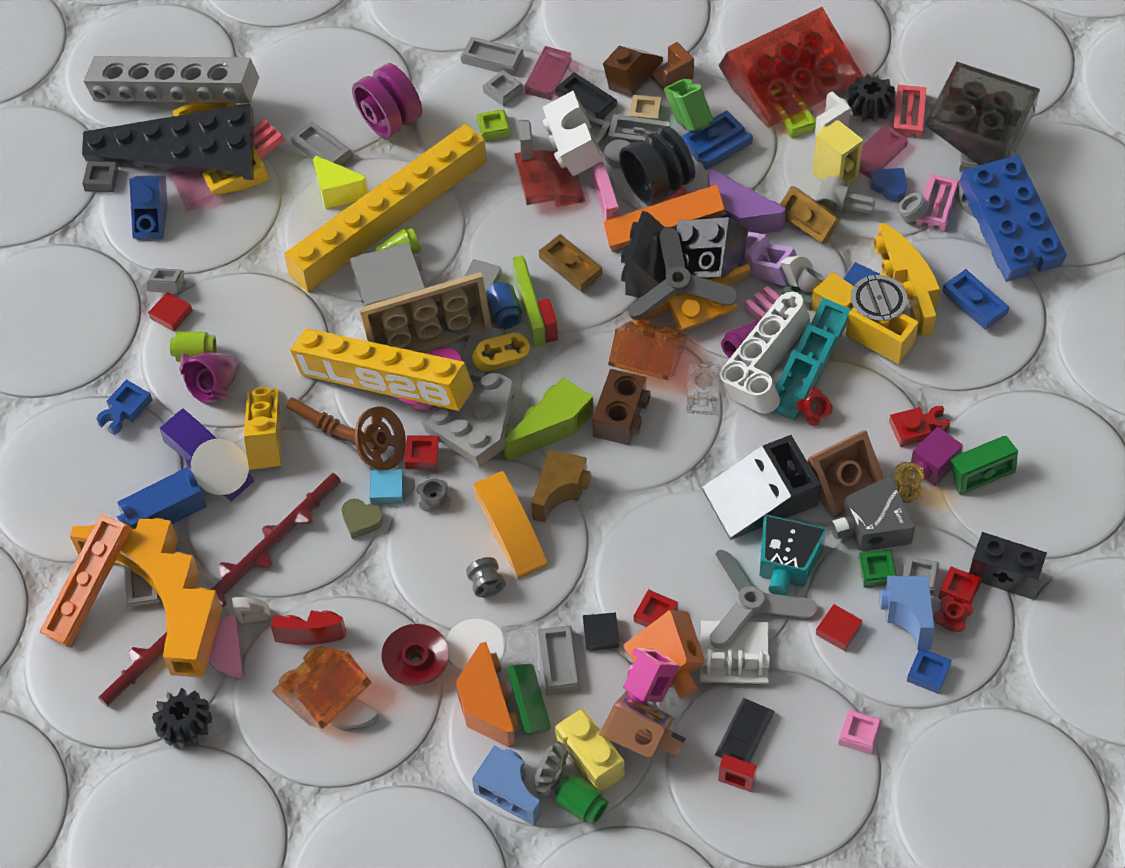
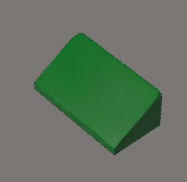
[951,436,1018,495]
[507,664,551,736]

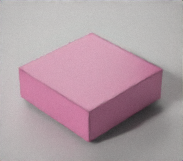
[838,709,882,754]

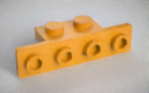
[637,264,751,332]

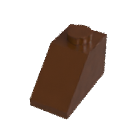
[603,46,663,96]

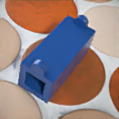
[116,467,207,529]

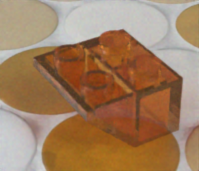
[608,319,688,380]
[272,646,372,729]

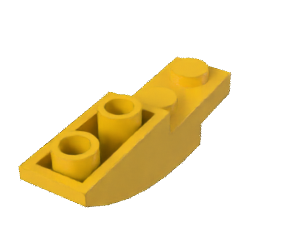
[873,223,940,336]

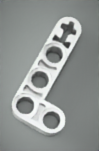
[720,292,810,413]

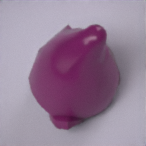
[179,352,239,403]

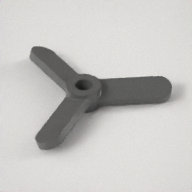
[628,227,738,320]

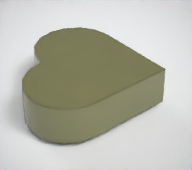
[341,498,383,539]

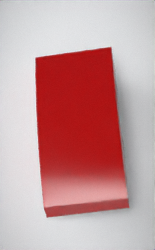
[270,610,347,645]

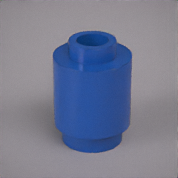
[486,282,522,329]

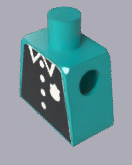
[759,514,826,595]

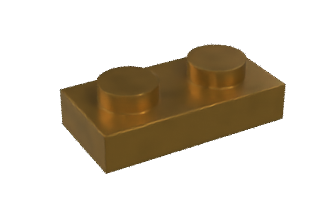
[780,186,842,244]
[539,234,603,292]

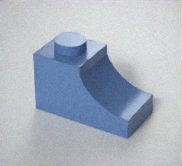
[880,576,934,650]
[472,745,541,826]

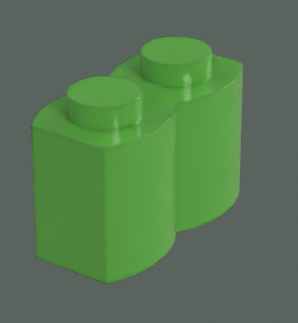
[664,79,713,132]

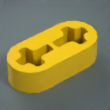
[472,333,530,372]

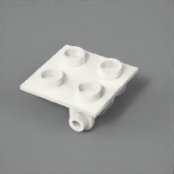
[700,620,769,684]

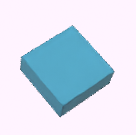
[370,469,403,505]

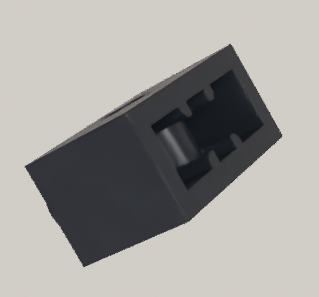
[969,532,1047,599]

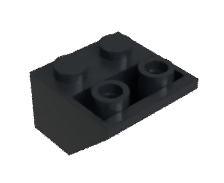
[621,211,667,298]
[674,217,748,281]

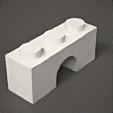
[542,91,604,176]

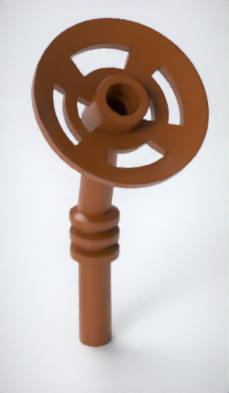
[286,397,406,470]

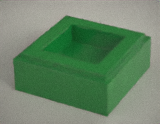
[858,550,897,587]

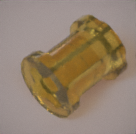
[894,462,924,503]

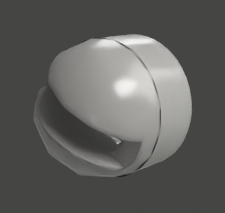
[798,267,825,293]

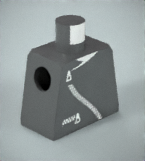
[830,476,915,551]

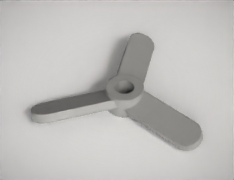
[710,550,817,648]

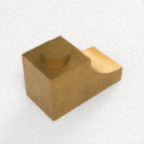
[531,449,591,522]

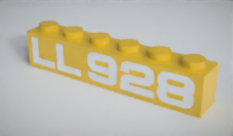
[290,328,474,411]

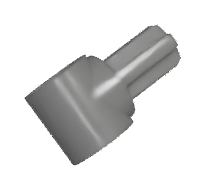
[816,176,875,215]

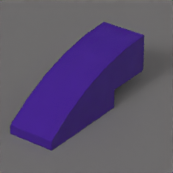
[159,408,254,502]

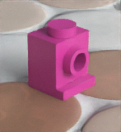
[623,648,679,704]

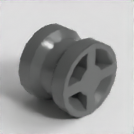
[466,557,506,598]

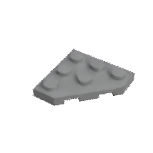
[422,370,516,467]

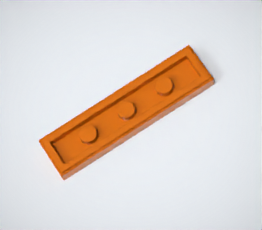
[603,184,726,251]
[39,513,132,648]

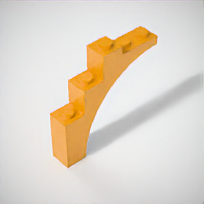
[70,518,222,678]

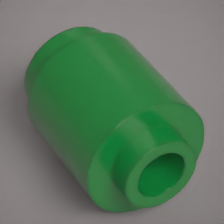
[554,774,609,825]

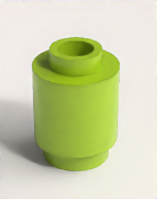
[170,332,217,362]

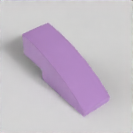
[738,232,797,286]

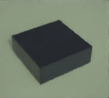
[583,612,619,651]

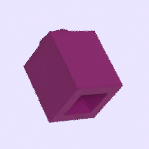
[910,427,963,486]

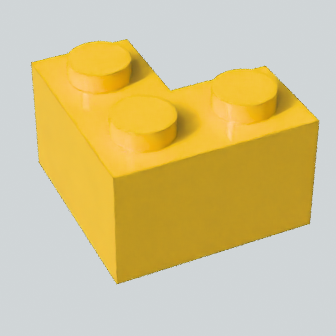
[846,273,919,365]

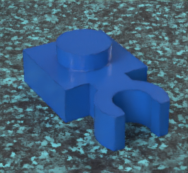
[96,379,153,435]

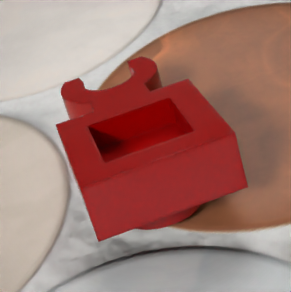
[889,406,950,447]

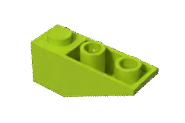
[504,377,594,460]

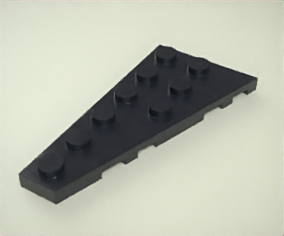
[82,104,254,180]

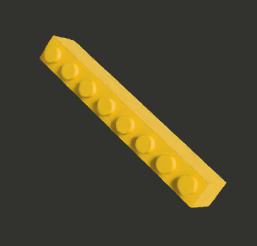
[284,123,487,292]

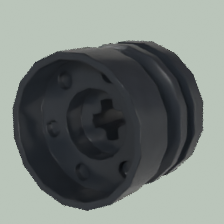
[619,126,696,204]

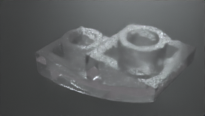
[501,623,541,693]

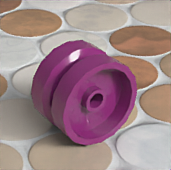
[352,63,423,139]

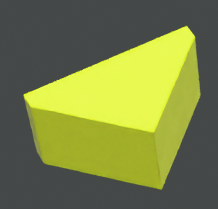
[313,156,368,209]

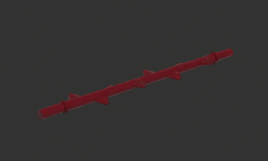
[98,473,341,707]

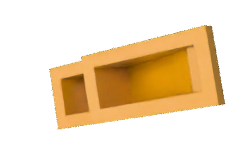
[474,471,548,579]

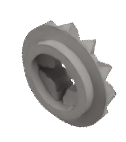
[534,741,568,797]

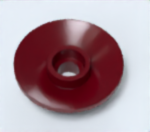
[381,624,449,686]

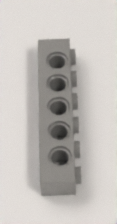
[83,56,259,103]

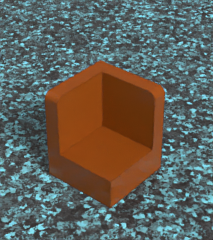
[650,42,694,91]

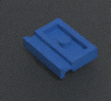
[681,110,753,170]

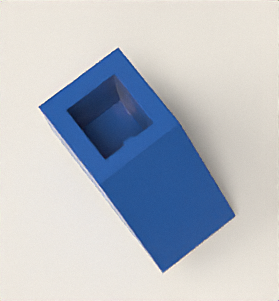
[129,175,168,239]

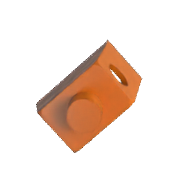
[623,610,705,698]

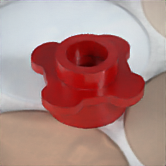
[796,388,833,426]
[934,596,973,632]

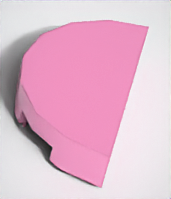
[209,614,244,677]

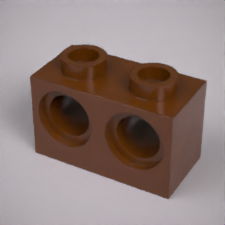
[592,369,651,445]

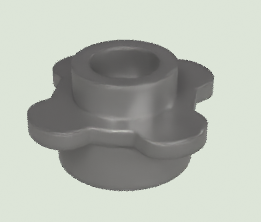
[416,479,451,511]

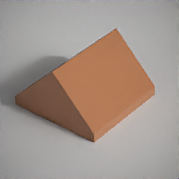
[808,430,884,517]

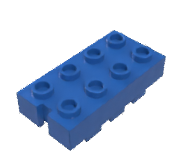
[959,155,1067,282]

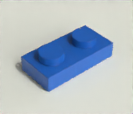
[942,269,1009,330]

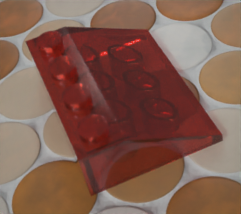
[718,7,864,128]

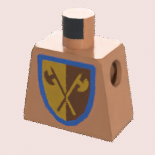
[599,690,686,758]

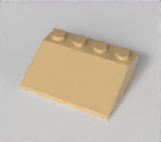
[359,272,492,353]

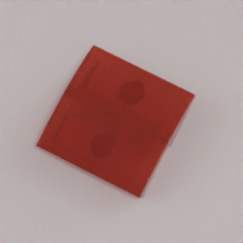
[514,150,585,207]

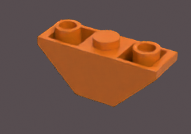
[456,642,520,747]

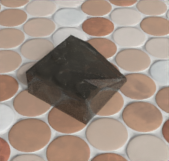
[925,61,1040,165]

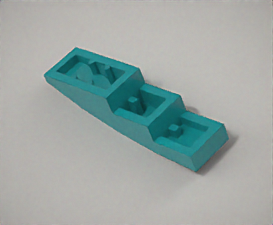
[774,297,851,420]

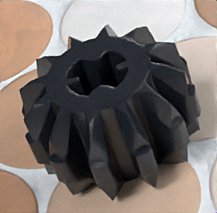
[847,73,896,122]
[152,687,212,749]

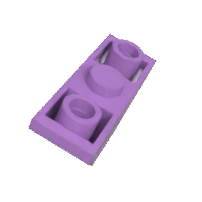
[707,169,786,234]

